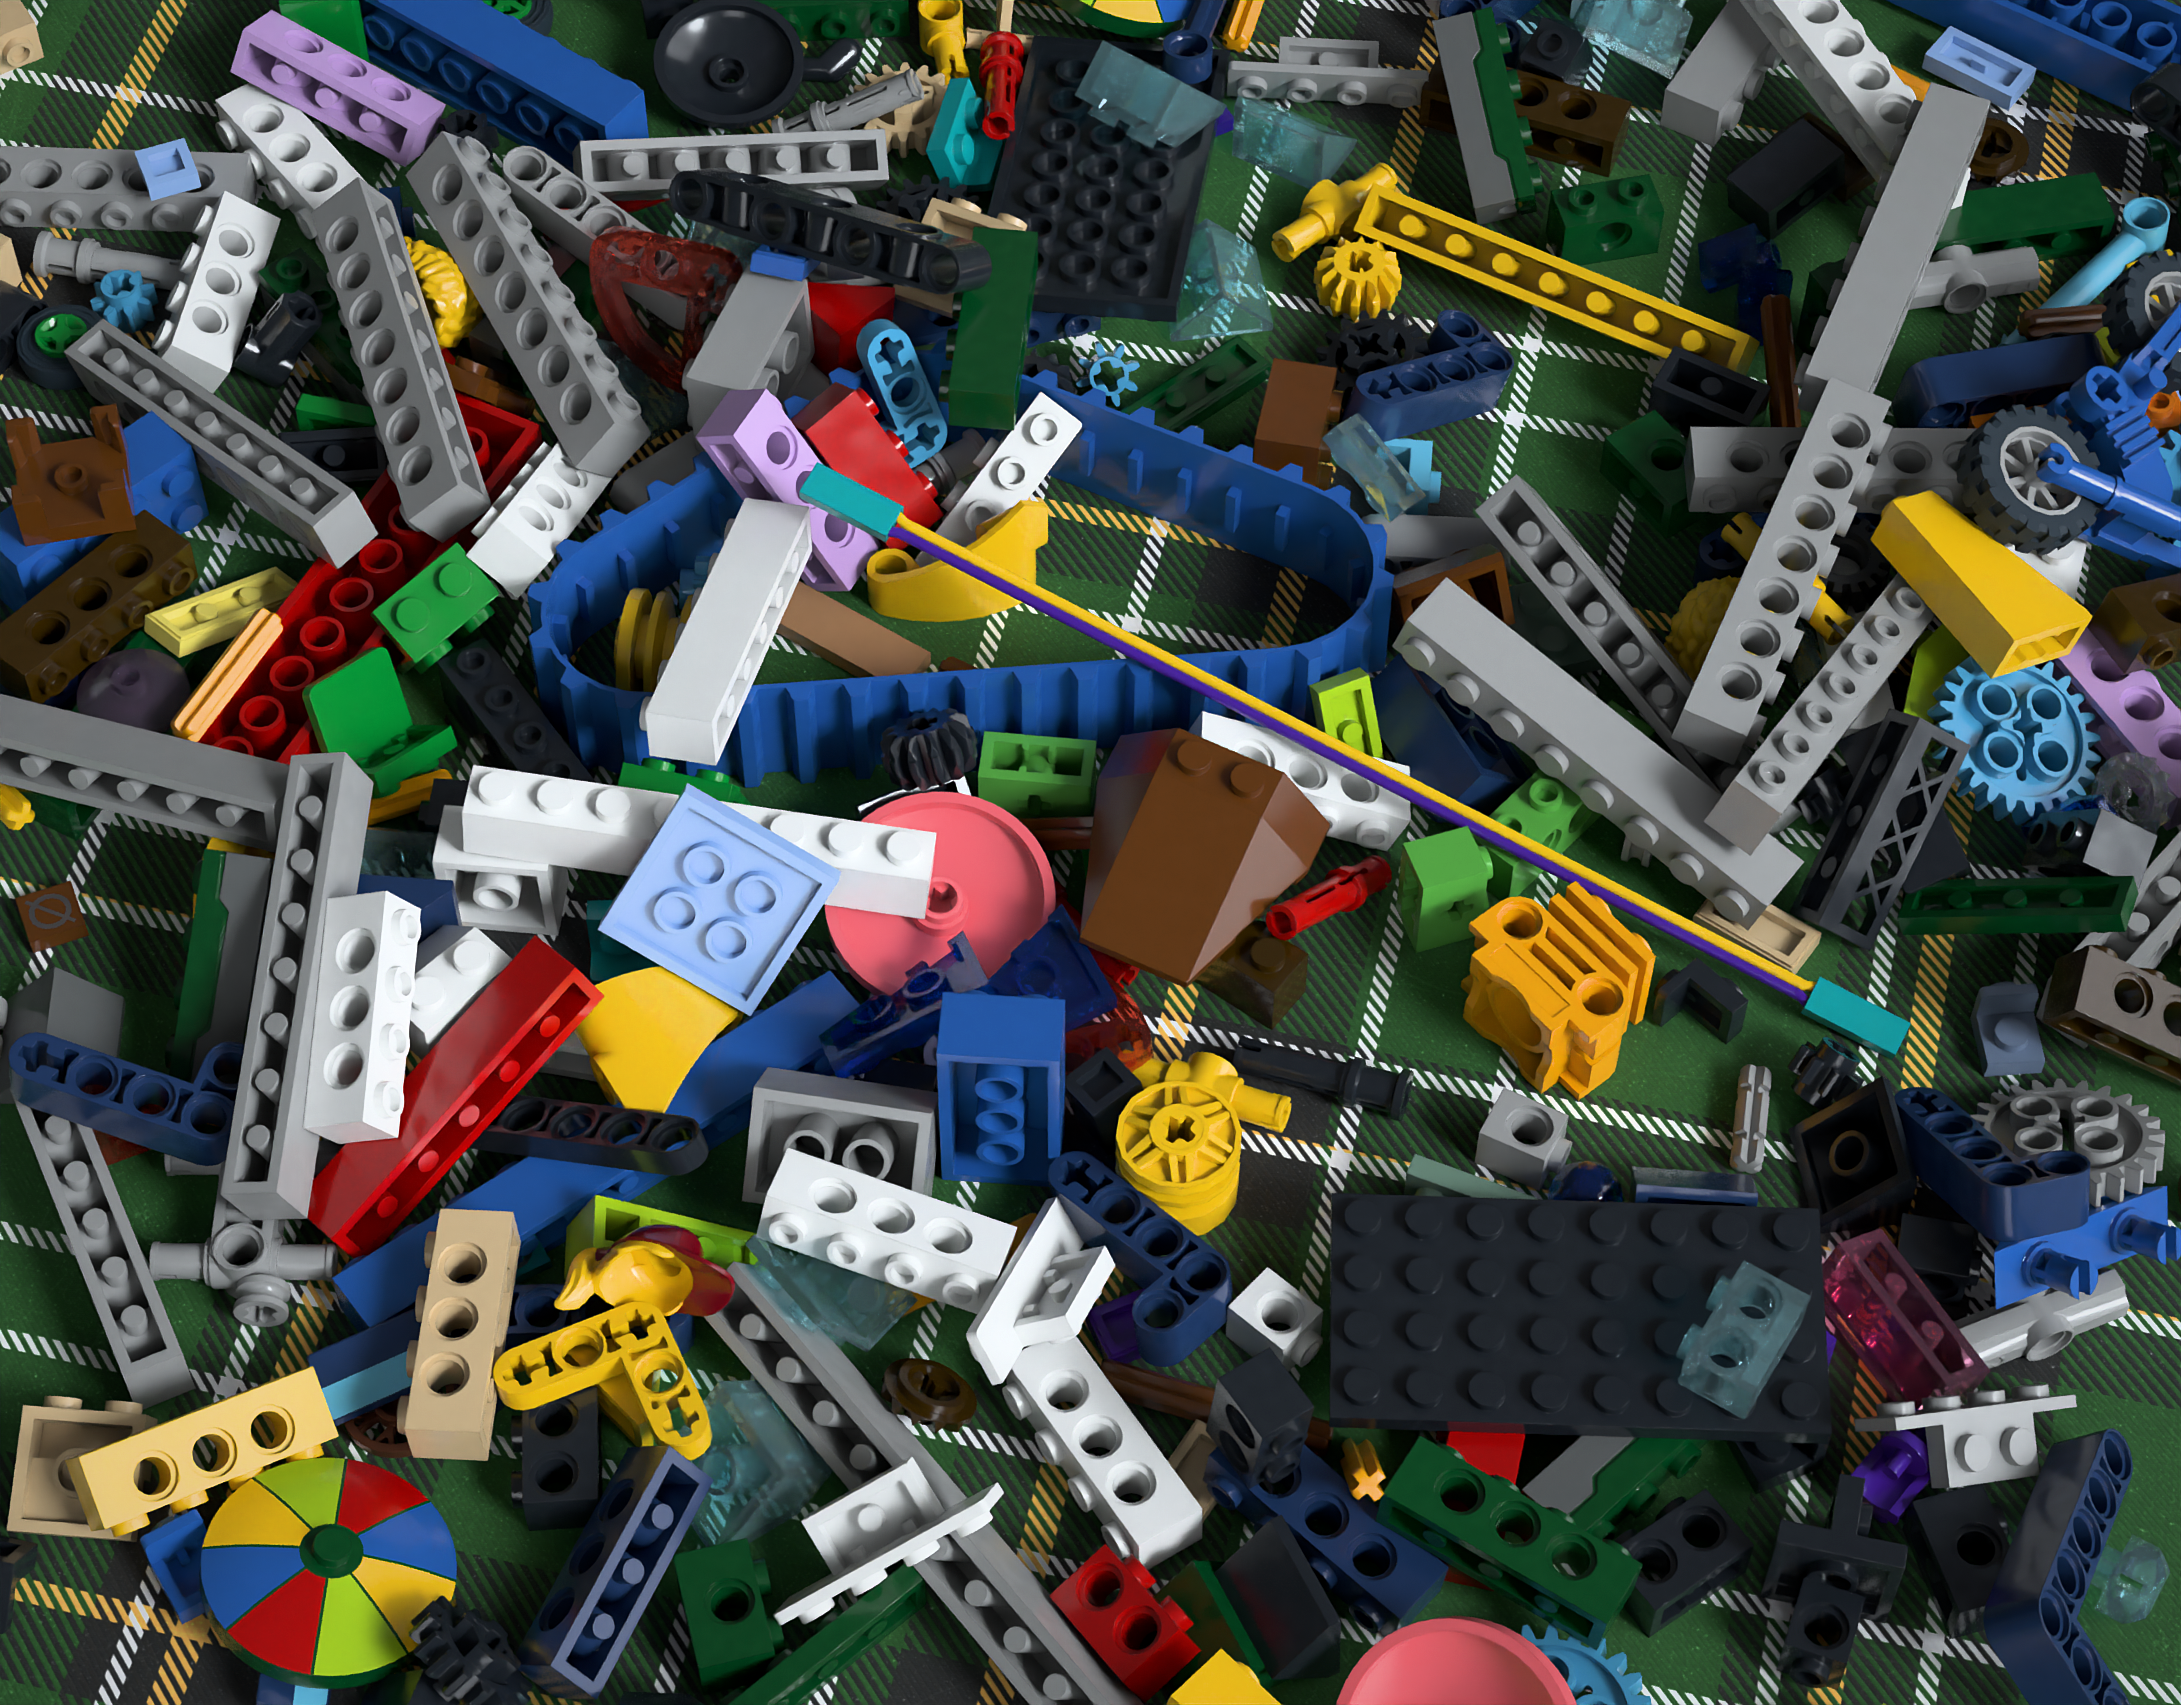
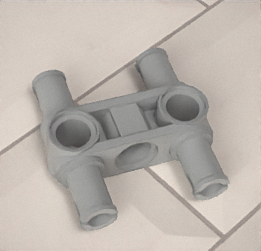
[149,1141,346,1299]

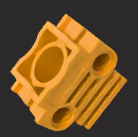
[1461,881,1656,1101]

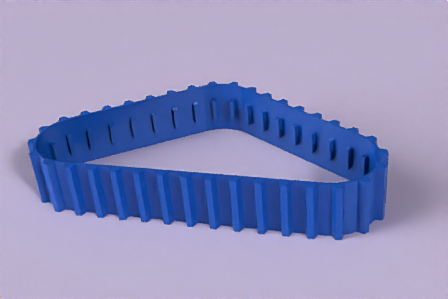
[527,338,1394,788]

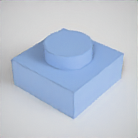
[135,138,201,201]

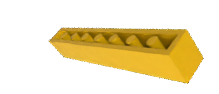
[1353,182,1760,376]

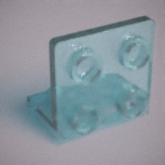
[745,1235,918,1352]

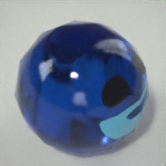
[1548,1160,1624,1202]

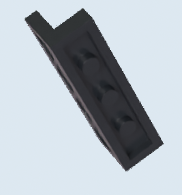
[1789,708,1971,951]

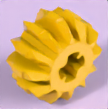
[1313,234,1402,323]

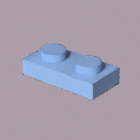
[1922,26,2036,111]

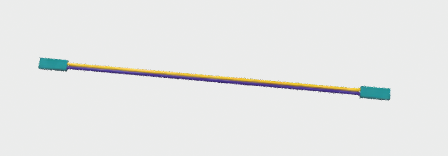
[799,462,1911,1060]

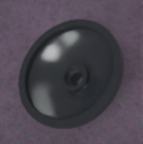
[653,0,804,129]

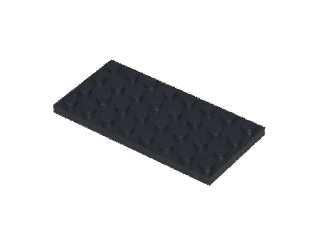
[987,35,1230,323]
[1329,1193,1832,1444]

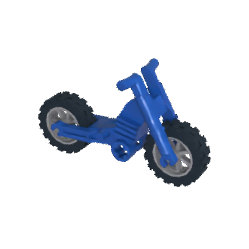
[1957,251,2181,581]

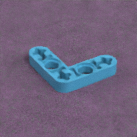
[856,319,948,469]

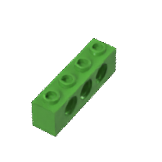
[1472,700,1656,901]

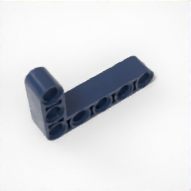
[1983,1428,2133,1705]

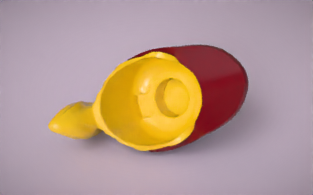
[554,1224,735,1316]

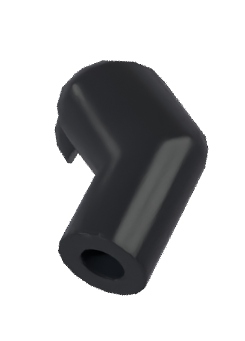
[802,37,862,83]

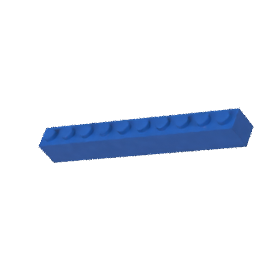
[332,971,873,1332]

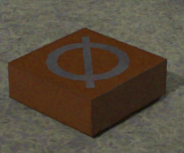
[15,881,89,953]

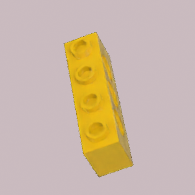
[65,1366,339,1538]

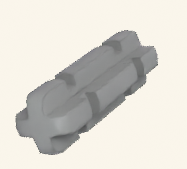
[1730,1064,1772,1174]

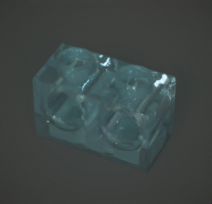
[1676,1260,1811,1420]

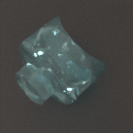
[2090,1534,2170,1624]

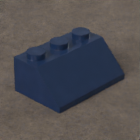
[1370,653,1532,825]

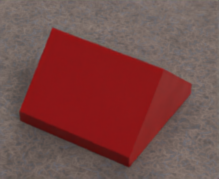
[807,282,895,378]

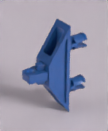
[1994,1186,2181,1309]

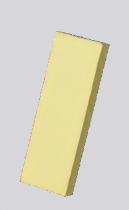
[144,566,298,658]

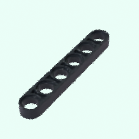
[469,1095,709,1176]

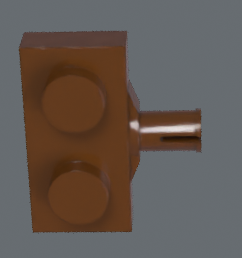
[444,356,535,420]

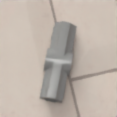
[1909,245,2040,314]
[1942,1266,2130,1377]

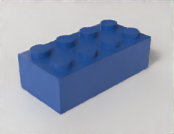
[0,410,209,612]
[936,990,1065,1187]

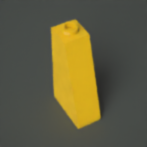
[1870,490,2093,679]

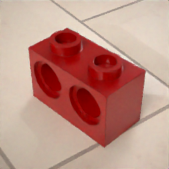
[1049,1544,1202,1703]

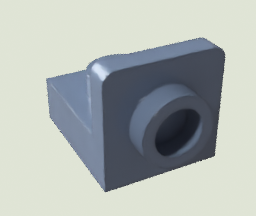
[1970,981,2045,1077]

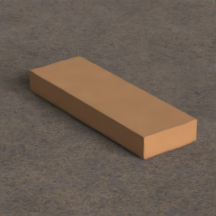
[776,581,931,678]

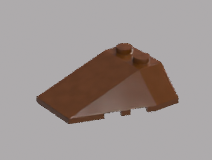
[1079,728,1330,988]

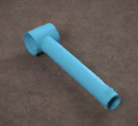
[1997,197,2170,347]

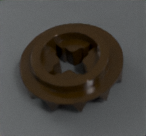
[1969,118,2029,184]
[880,1358,977,1434]

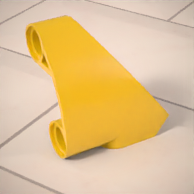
[867,500,1048,622]
[574,966,744,1113]

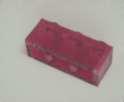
[1822,1228,1991,1410]

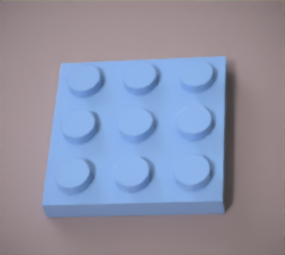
[598,783,841,1016]

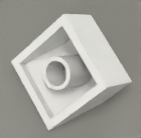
[408,925,513,1060]

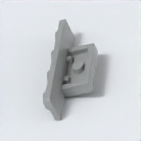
[1227,36,1429,108]
[1854,1384,2077,1488]

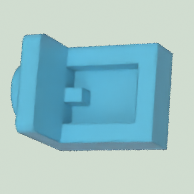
[1377,438,1441,515]

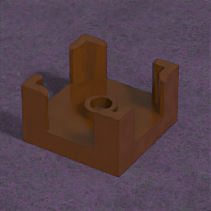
[5,404,136,546]

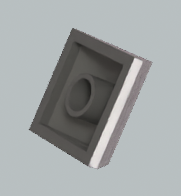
[0,967,126,1104]

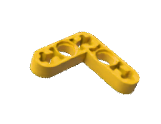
[493,1301,712,1461]

